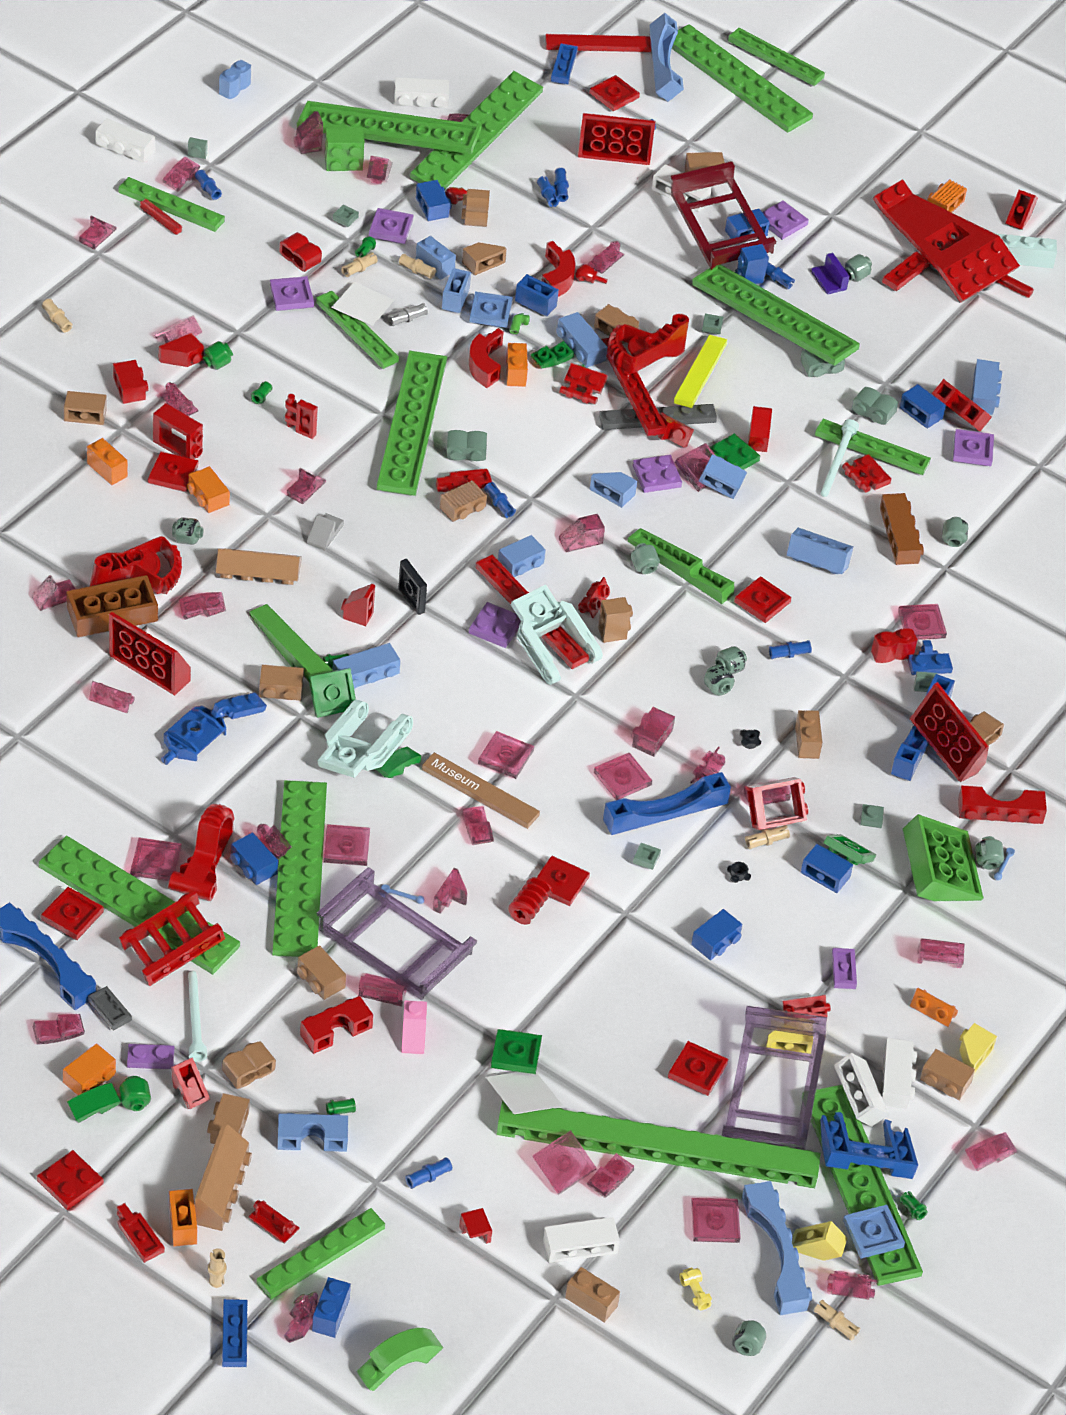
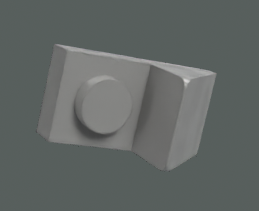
[307,513,344,551]

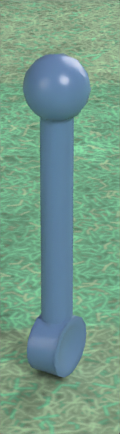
[994,848,1015,880]
[381,884,425,904]

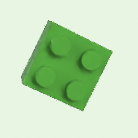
[325,128,365,171]

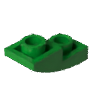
[530,341,574,369]
[375,746,422,778]
[67,1083,122,1123]

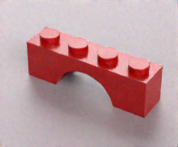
[958,785,1047,824]

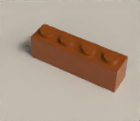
[880,493,924,565]

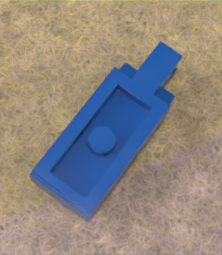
[211,692,267,719]

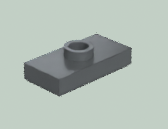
[88,986,132,1031]

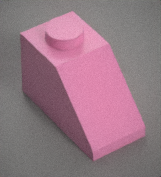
[401,1000,427,1054]

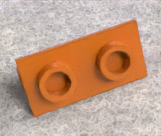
[910,988,958,1027]

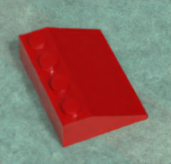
[578,113,656,165]
[109,612,191,696]
[910,682,989,782]

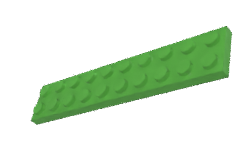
[672,24,813,133]
[410,71,543,189]
[297,100,481,154]
[693,264,860,366]
[377,350,447,496]
[272,780,327,957]
[39,835,240,975]
[801,1085,923,1286]

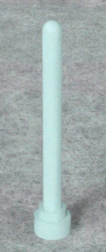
[821,419,859,497]
[188,971,207,1062]

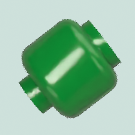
[203,341,233,370]
[119,1076,151,1111]

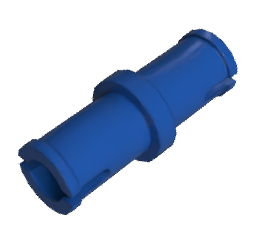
[554,168,569,202]
[195,170,222,200]
[537,176,559,207]
[766,262,795,289]
[484,482,516,518]
[769,640,812,660]
[405,1157,452,1189]

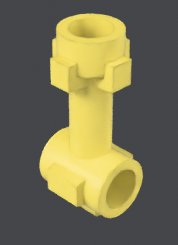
[679,1267,712,1310]

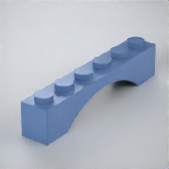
[650,13,684,102]
[742,1181,812,1315]

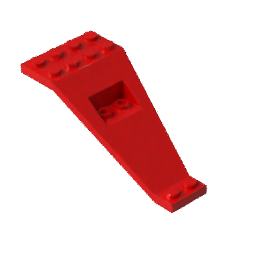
[872,179,1020,303]

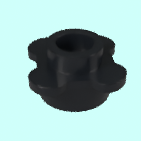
[740,729,762,749]
[727,862,751,883]

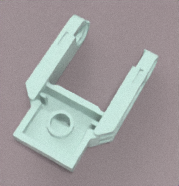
[510,585,603,685]
[318,700,413,778]

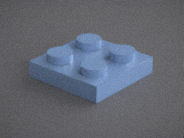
[470,291,513,328]
[843,1205,905,1259]

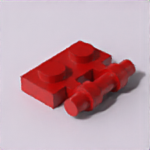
[559,363,608,405]
[285,394,318,439]
[842,454,892,493]

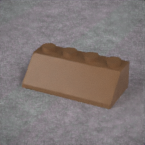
[216,548,302,585]
[195,1123,252,1231]

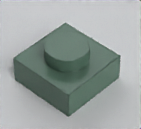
[188,137,208,159]
[333,204,359,227]
[702,313,724,334]
[913,672,937,692]
[860,804,884,828]
[633,843,661,870]

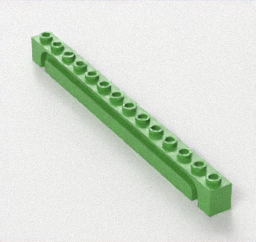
[497,1100,821,1189]

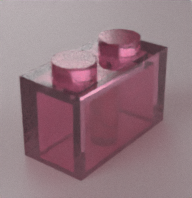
[631,707,675,757]

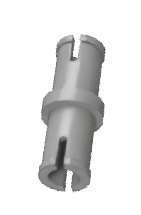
[388,303,428,326]

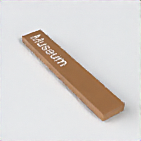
[422,752,540,829]

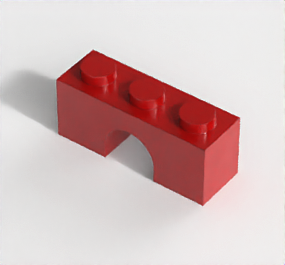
[932,379,992,432]
[300,996,373,1054]

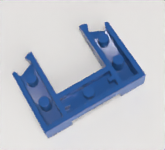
[820,1112,918,1179]

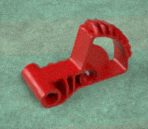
[608,314,689,374]
[89,536,182,595]
[168,804,234,902]

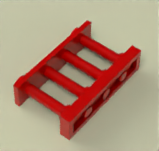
[119,890,225,986]

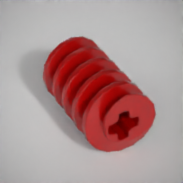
[508,877,553,925]

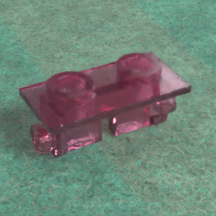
[588,241,624,274]
[160,382,198,416]
[89,681,135,713]
[690,746,725,784]
[257,824,292,860]
[827,1271,877,1300]

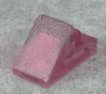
[79,215,117,250]
[287,468,326,504]
[32,575,75,611]
[433,867,468,914]

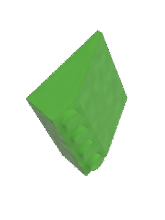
[903,814,984,901]

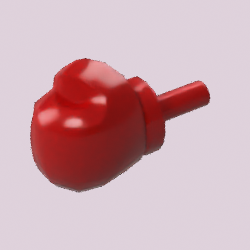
[445,187,467,205]
[575,264,608,283]

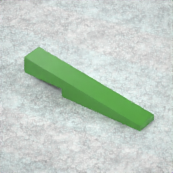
[628,528,734,604]
[249,604,333,682]

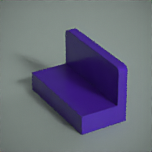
[811,252,849,295]

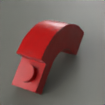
[542,241,575,297]
[469,328,504,388]

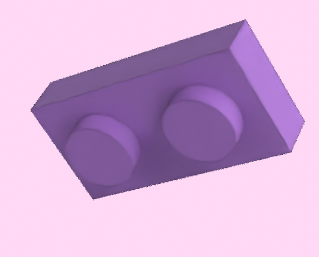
[832,948,857,989]
[127,1044,174,1069]

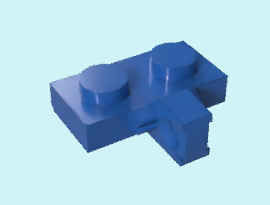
[908,640,953,675]

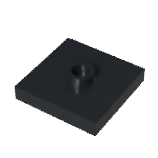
[398,558,427,615]

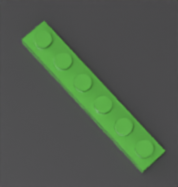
[728,28,825,86]
[119,177,225,232]
[316,291,399,369]
[815,418,931,475]
[257,1208,385,1300]

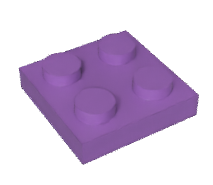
[762,200,809,240]
[369,208,414,244]
[270,276,314,311]
[953,429,994,466]
[633,455,682,493]
[469,602,521,648]

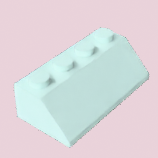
[995,233,1057,268]

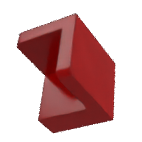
[459,1208,492,1244]

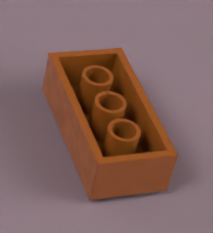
[67,575,158,637]

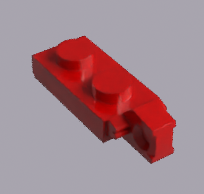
[436,468,492,492]
[116,1203,165,1263]

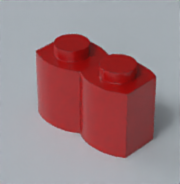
[279,232,322,272]
[871,628,918,663]

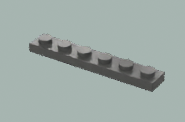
[599,404,717,430]

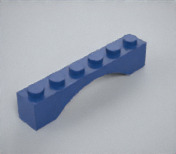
[891,674,955,781]
[603,772,731,835]
[0,902,96,1010]

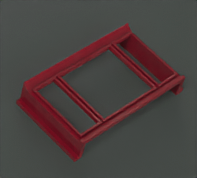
[671,161,777,270]

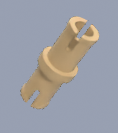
[341,252,378,277]
[399,254,436,279]
[42,299,73,333]
[745,825,790,849]
[208,1248,227,1288]
[814,1299,860,1341]

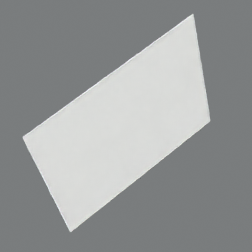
[331,282,394,326]
[485,1072,563,1114]

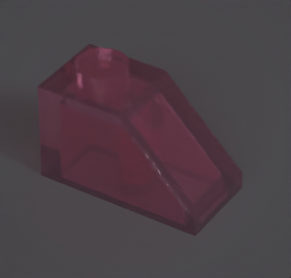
[294,111,323,154]
[367,156,393,185]
[558,513,605,552]

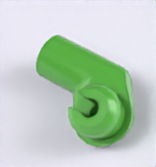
[509,313,530,335]

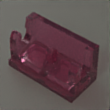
[917,938,965,969]

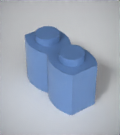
[219,60,251,99]

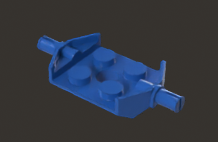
[161,705,226,765]

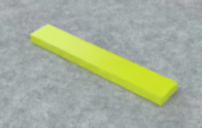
[674,335,727,408]

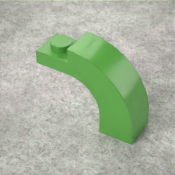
[356,1328,443,1391]

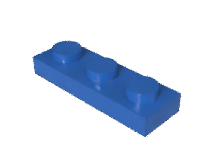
[551,43,578,84]
[222,1299,248,1367]

